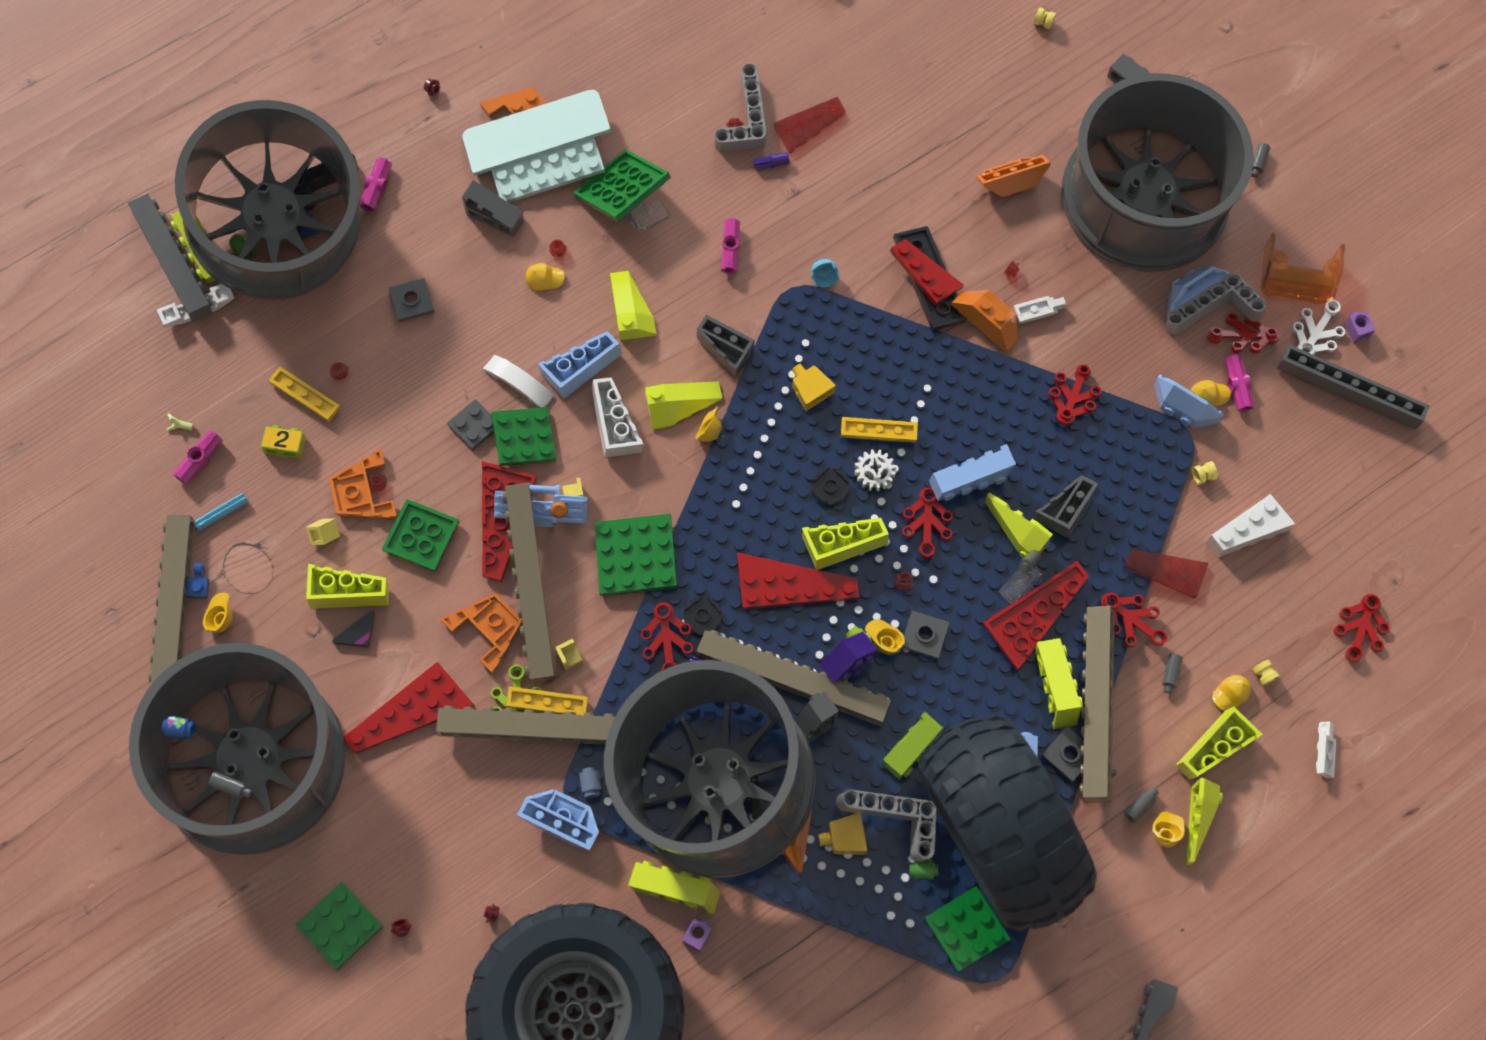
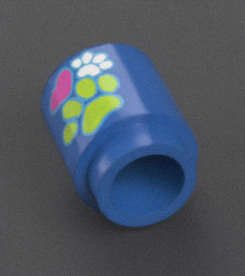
[162,716,196,740]

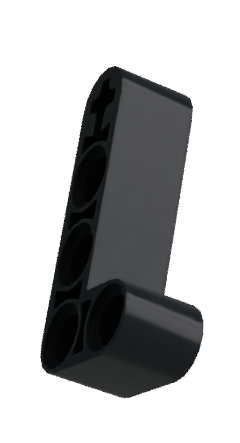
[291,154,358,211]

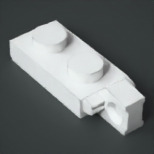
[1013,296,1066,324]
[1316,721,1336,779]

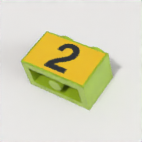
[261,425,307,459]

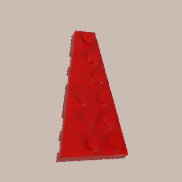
[482,461,537,583]
[737,552,859,610]
[982,561,1089,671]
[343,662,475,754]

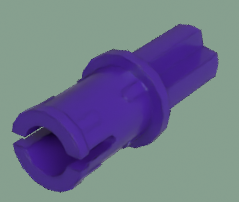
[753,152,790,170]

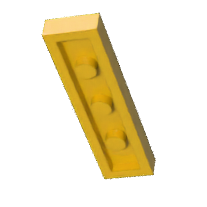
[268,366,341,422]
[841,417,918,443]
[506,687,588,715]

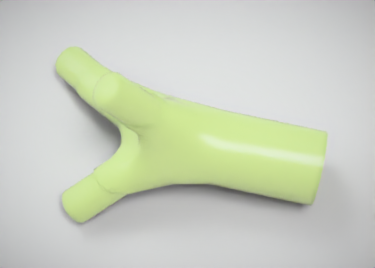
[167,414,194,432]

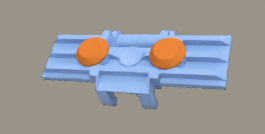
[494,483,588,527]

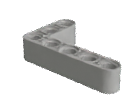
[714,63,766,152]
[1166,274,1266,335]
[836,790,936,862]

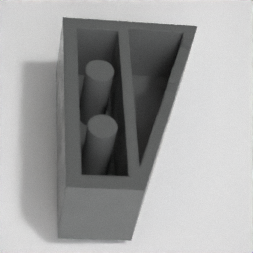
[462,180,524,237]
[697,315,755,378]
[1035,475,1098,539]
[795,692,839,743]

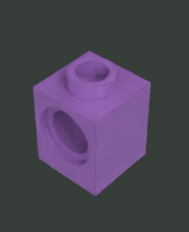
[1344,311,1375,343]
[682,918,712,953]

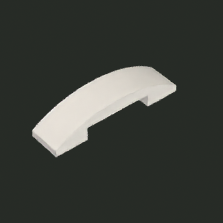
[157,284,234,327]
[483,355,554,408]

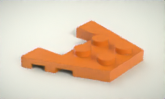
[480,87,547,118]
[329,449,398,519]
[440,593,523,674]

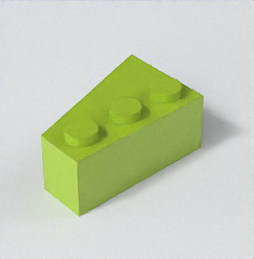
[882,712,943,780]

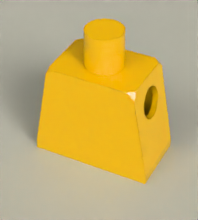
[792,364,836,411]
[818,813,867,855]

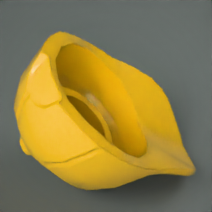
[525,263,565,291]
[1190,380,1231,407]
[696,406,722,442]
[203,593,233,633]
[865,619,905,655]
[1212,675,1251,711]
[1153,812,1184,848]

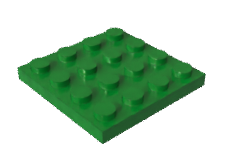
[573,149,671,222]
[595,514,677,596]

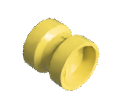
[1033,7,1056,30]
[1192,461,1218,485]
[1252,659,1280,686]

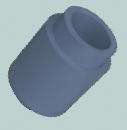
[579,767,602,798]

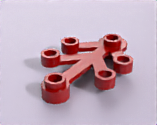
[1207,313,1281,354]
[1048,364,1102,425]
[902,487,953,559]
[1101,593,1167,648]
[1333,594,1390,663]
[641,602,694,671]

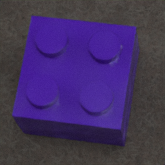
[819,631,878,683]

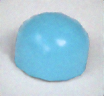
[811,259,839,288]

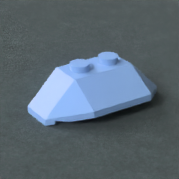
[1166,266,1229,317]
[1154,374,1224,428]
[517,789,599,851]

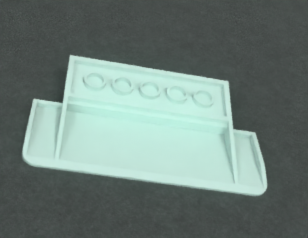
[463,90,611,203]

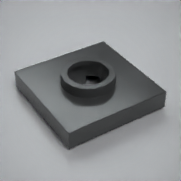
[389,278,435,322]
[902,610,949,660]
[1041,727,1084,783]

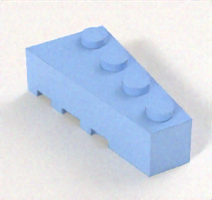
[538,331,622,399]
[929,444,1016,501]

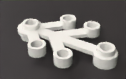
[1291,300,1345,355]

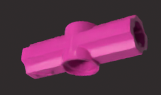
[359,157,392,212]
[721,218,740,274]
[1224,355,1254,412]
[173,430,223,485]

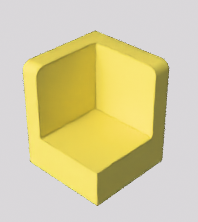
[562,478,584,497]
[306,518,340,545]
[555,639,583,671]

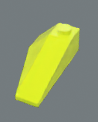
[610,271,657,340]
[645,381,723,430]
[985,492,1053,558]
[1186,778,1223,866]

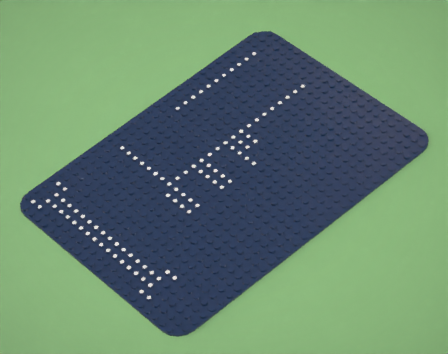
[563,285,1195,984]

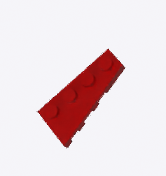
[890,239,964,306]

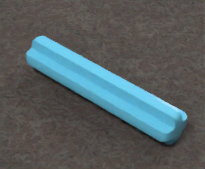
[194,493,248,531]

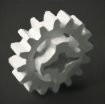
[854,450,896,491]

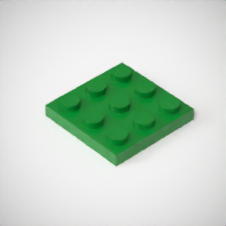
[491,407,556,467]
[382,499,460,572]
[295,882,384,970]
[924,886,1010,972]

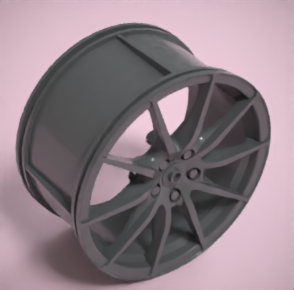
[1061,73,1254,271]
[175,100,360,300]
[129,643,346,855]
[604,660,816,878]

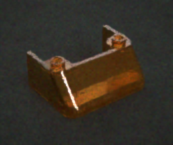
[1261,233,1345,305]

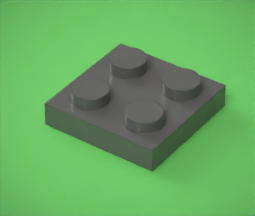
[447,399,494,451]

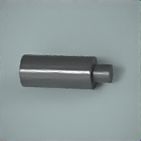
[1251,143,1270,178]
[1019,550,1042,573]
[1162,654,1183,694]
[208,772,252,798]
[1124,787,1159,823]

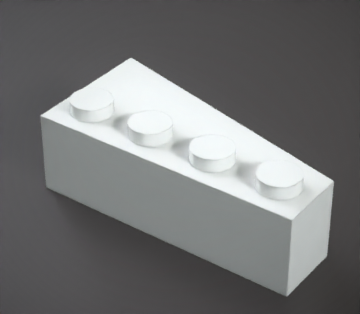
[591,377,644,458]
[1206,494,1295,557]

